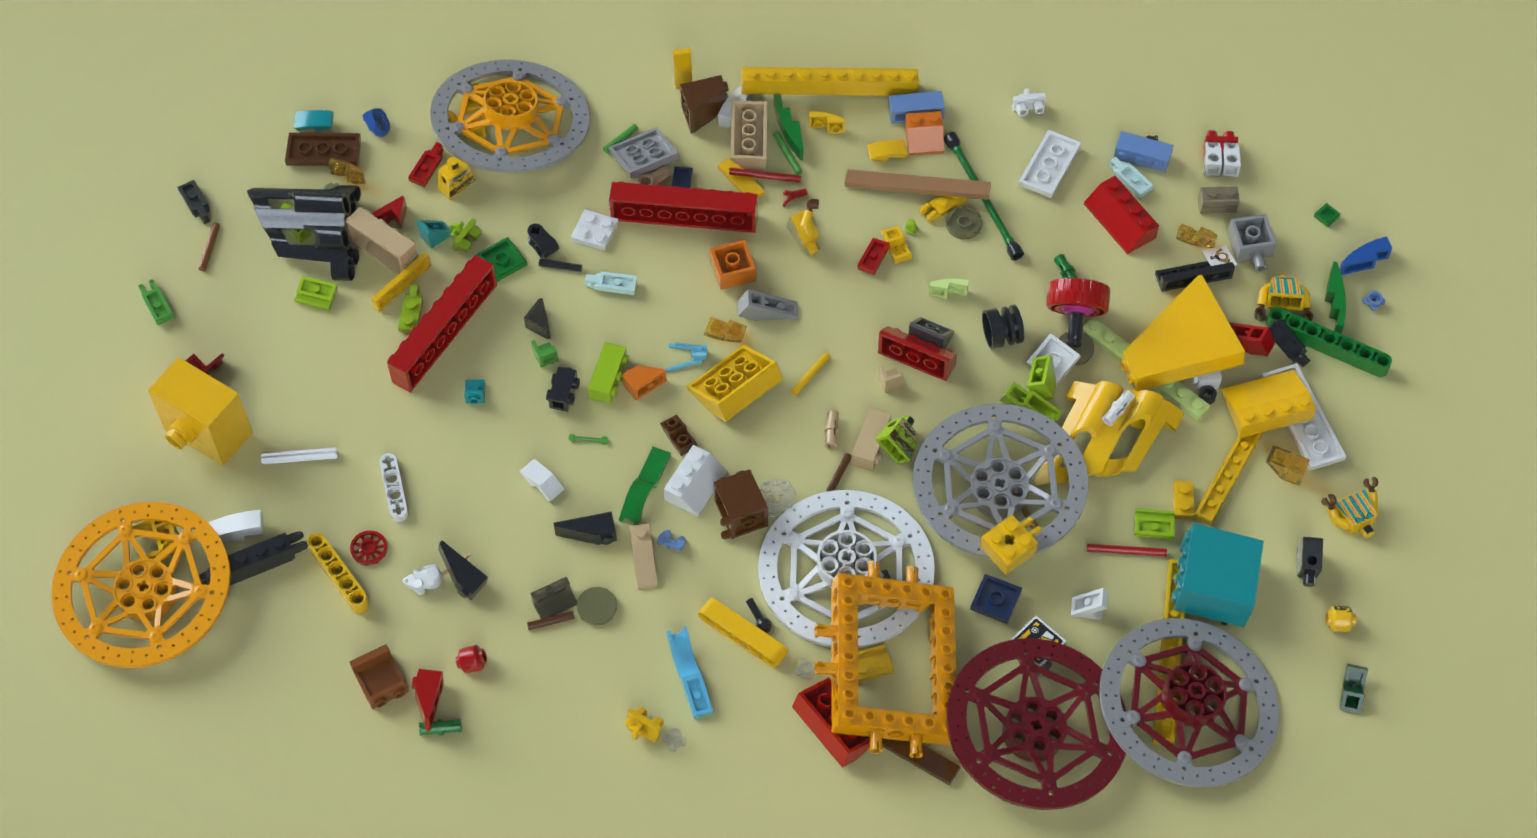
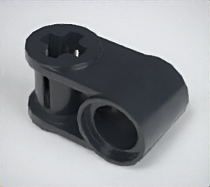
[527,223,559,259]

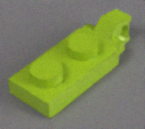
[398,284,423,333]

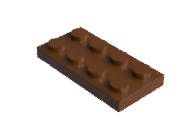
[285,132,361,166]

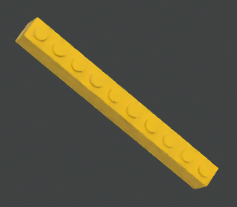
[740,67,919,96]

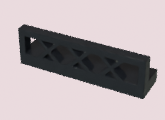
[1155,261,1235,292]

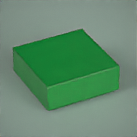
[1314,203,1341,227]

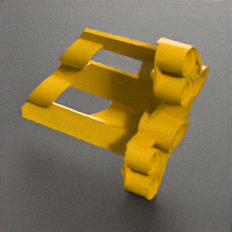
[1034,381,1184,487]

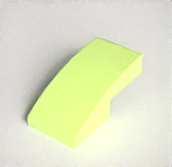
[929,278,969,299]

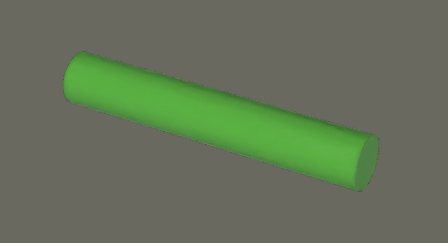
[603,124,639,153]

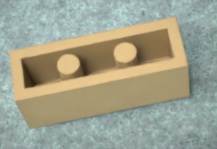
[851,408,891,471]

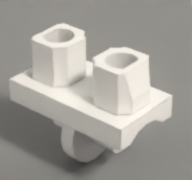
[1012,88,1046,117]

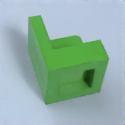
[531,340,558,368]

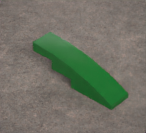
[774,94,804,161]
[1324,261,1346,334]

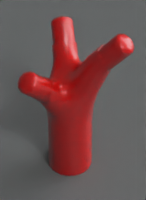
[782,188,807,207]

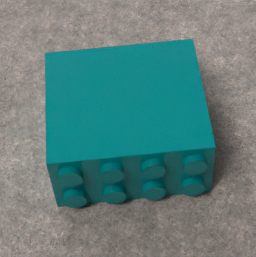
[1171,523,1264,627]

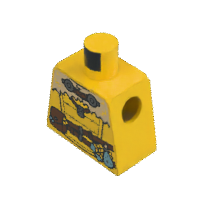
[438,157,476,200]

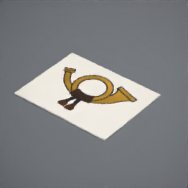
[1202,245,1237,266]

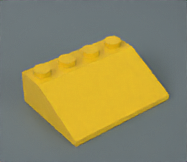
[686,344,783,422]
[1221,370,1316,438]

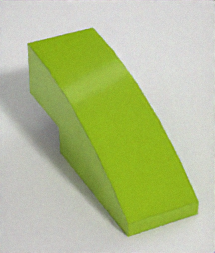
[999,381,1063,422]

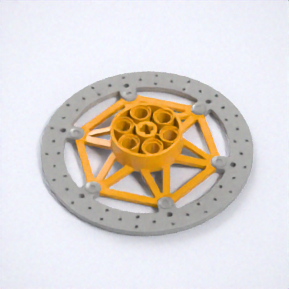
[430,60,590,173]

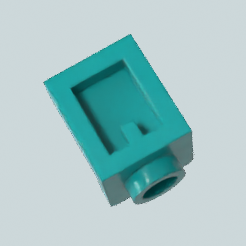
[464,379,485,404]

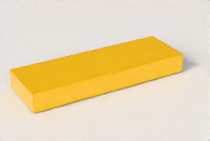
[673,48,692,88]
[718,158,764,198]

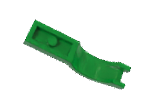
[619,447,671,525]

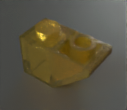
[1266,445,1310,486]

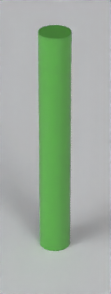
[773,131,803,175]

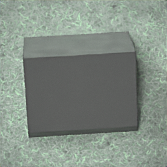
[909,317,954,349]

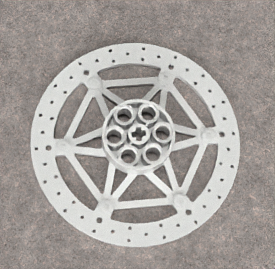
[758,490,935,648]

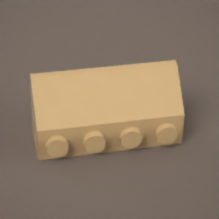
[730,100,767,172]

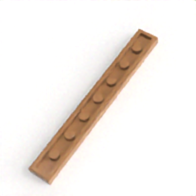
[845,169,991,200]

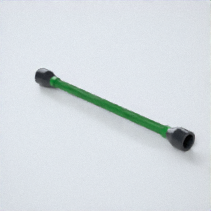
[944,132,1024,261]

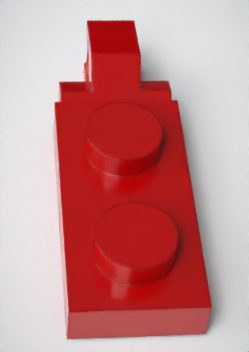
[408,142,444,187]

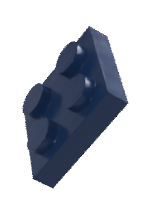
[970,574,1022,624]

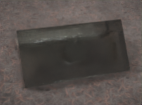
[530,577,577,619]

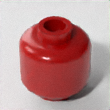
[455,645,487,674]

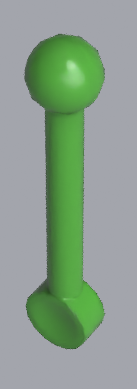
[568,434,608,445]

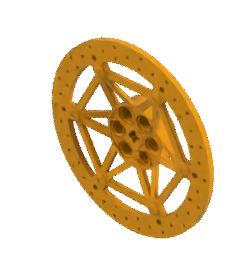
[51,502,231,668]

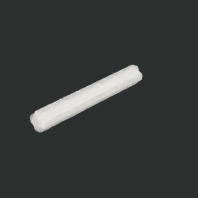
[261,447,338,464]

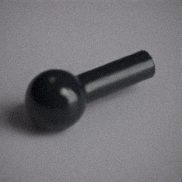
[746,598,772,633]

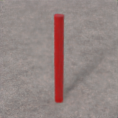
[729,167,801,183]
[1087,544,1167,556]

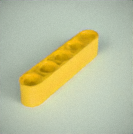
[307,532,369,614]
[698,598,788,668]

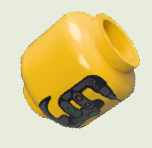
[1325,606,1357,632]

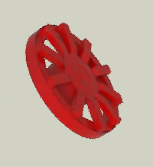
[350,530,388,566]

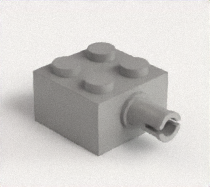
[1227,214,1276,272]

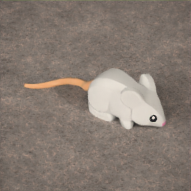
[402,553,473,595]

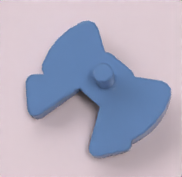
[657,530,686,551]

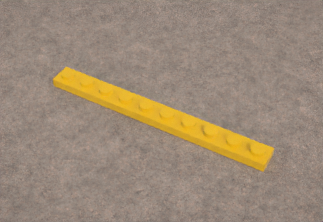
[1153,559,1185,745]

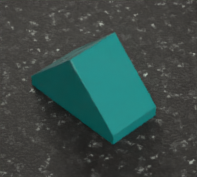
[417,220,452,249]

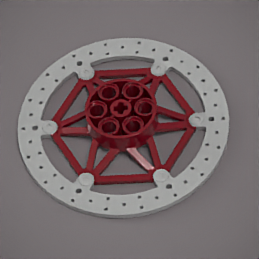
[1099,618,1279,788]

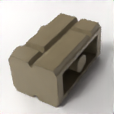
[1198,186,1239,213]

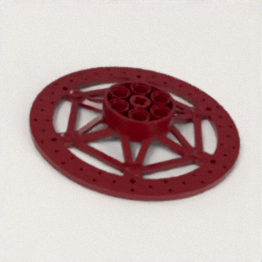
[946,638,1126,810]

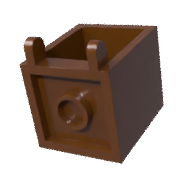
[714,469,768,540]

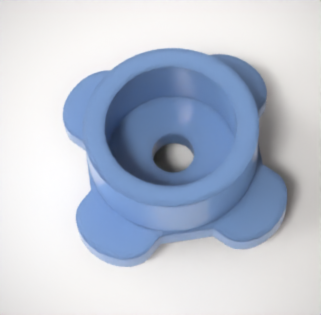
[1362,291,1385,311]

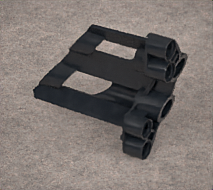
[247,185,361,281]

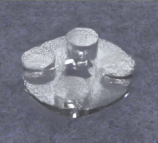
[760,479,796,517]

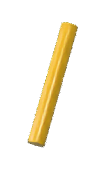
[790,352,831,396]

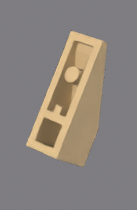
[629,523,658,589]

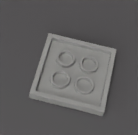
[609,127,679,179]

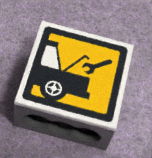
[1011,616,1066,677]

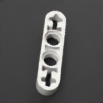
[379,453,408,522]

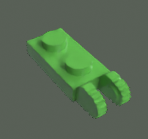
[138,279,175,326]

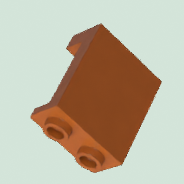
[349,644,409,709]

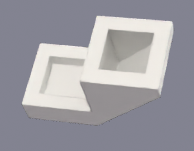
[519,459,564,501]

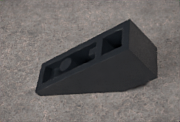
[553,511,617,545]
[438,540,488,600]

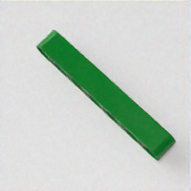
[1266,307,1392,377]

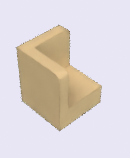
[878,365,903,393]

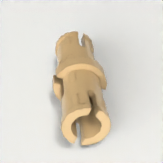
[824,410,840,450]

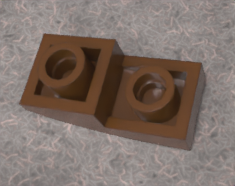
[660,415,697,456]

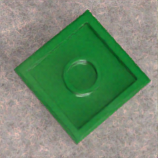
[476,237,527,282]

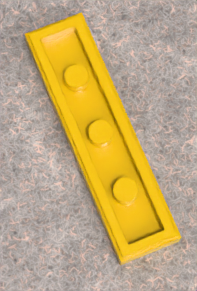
[371,252,431,312]

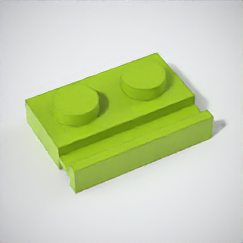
[294,275,338,311]
[1134,508,1175,540]

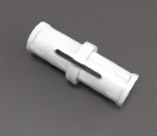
[1102,390,1135,426]

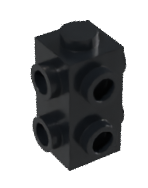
[546,367,580,412]

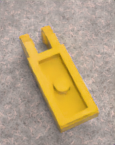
[919,195,968,222]

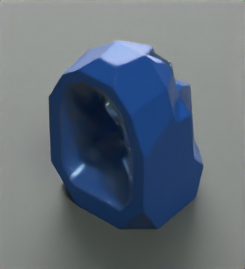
[363,108,390,137]

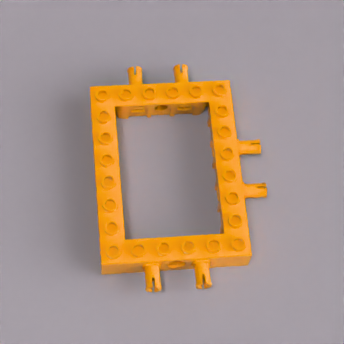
[814,561,957,758]

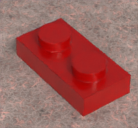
[857,238,890,275]

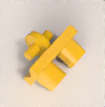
[625,706,664,743]

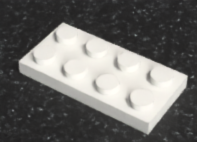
[1018,130,1081,198]

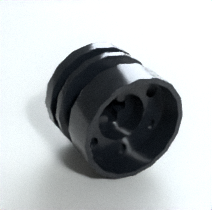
[982,304,1024,349]

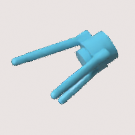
[665,342,707,372]

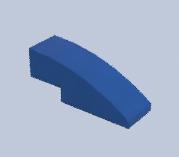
[1340,236,1392,275]

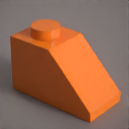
[622,365,667,400]

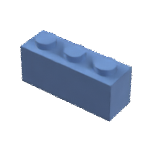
[888,91,945,124]
[1114,131,1174,172]

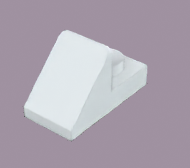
[1071,588,1108,620]

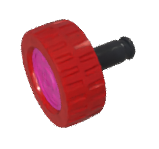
[1046,278,1110,347]

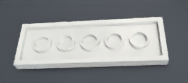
[1261,363,1346,471]

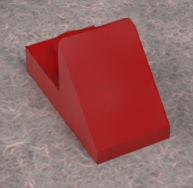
[372,196,407,228]

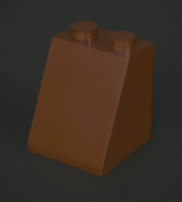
[680,75,729,133]

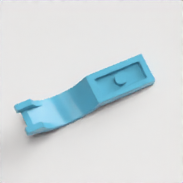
[666,626,713,719]

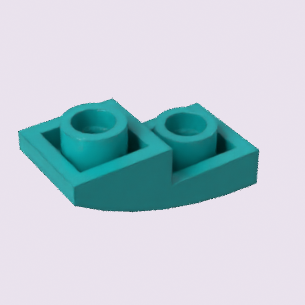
[294,110,334,131]

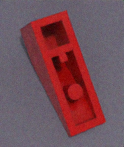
[1229,322,1275,357]
[412,669,444,731]

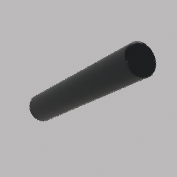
[539,259,582,272]

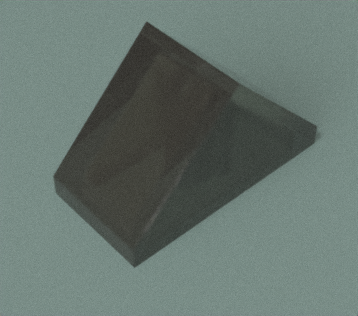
[524,298,551,339]

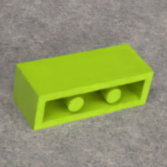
[588,342,629,404]

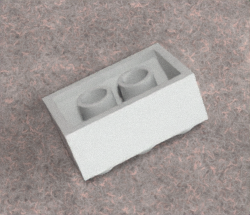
[664,445,727,517]

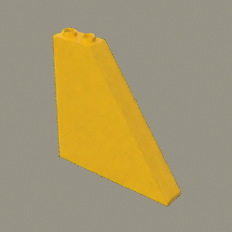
[1120,275,1245,391]

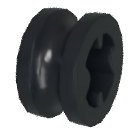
[1199,386,1217,405]

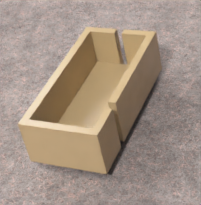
[345,207,418,274]

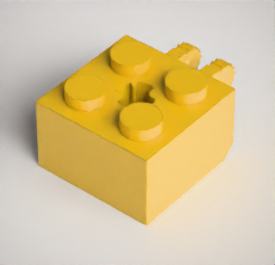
[980,514,1042,575]

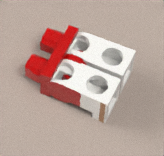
[1203,130,1241,177]

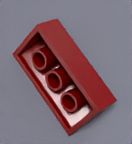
[1084,176,1159,254]
[878,326,957,381]
[792,677,870,768]

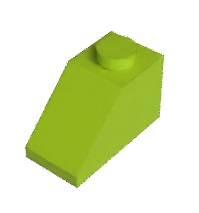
[1027,355,1056,399]

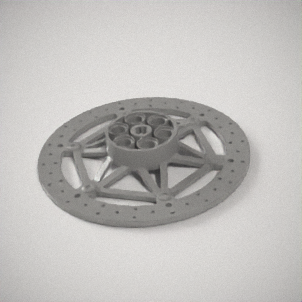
[913,404,1088,559]

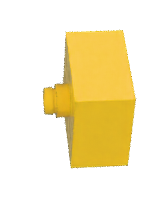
[148,357,253,466]

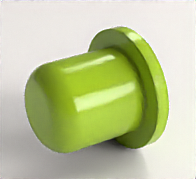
[905,220,918,234]

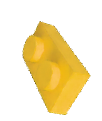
[1173,481,1194,520]

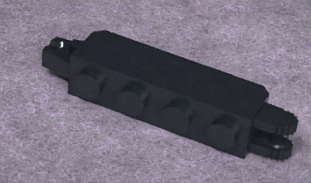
[199,531,308,586]

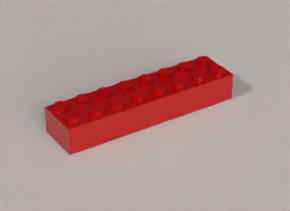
[609,181,758,233]
[387,255,497,393]

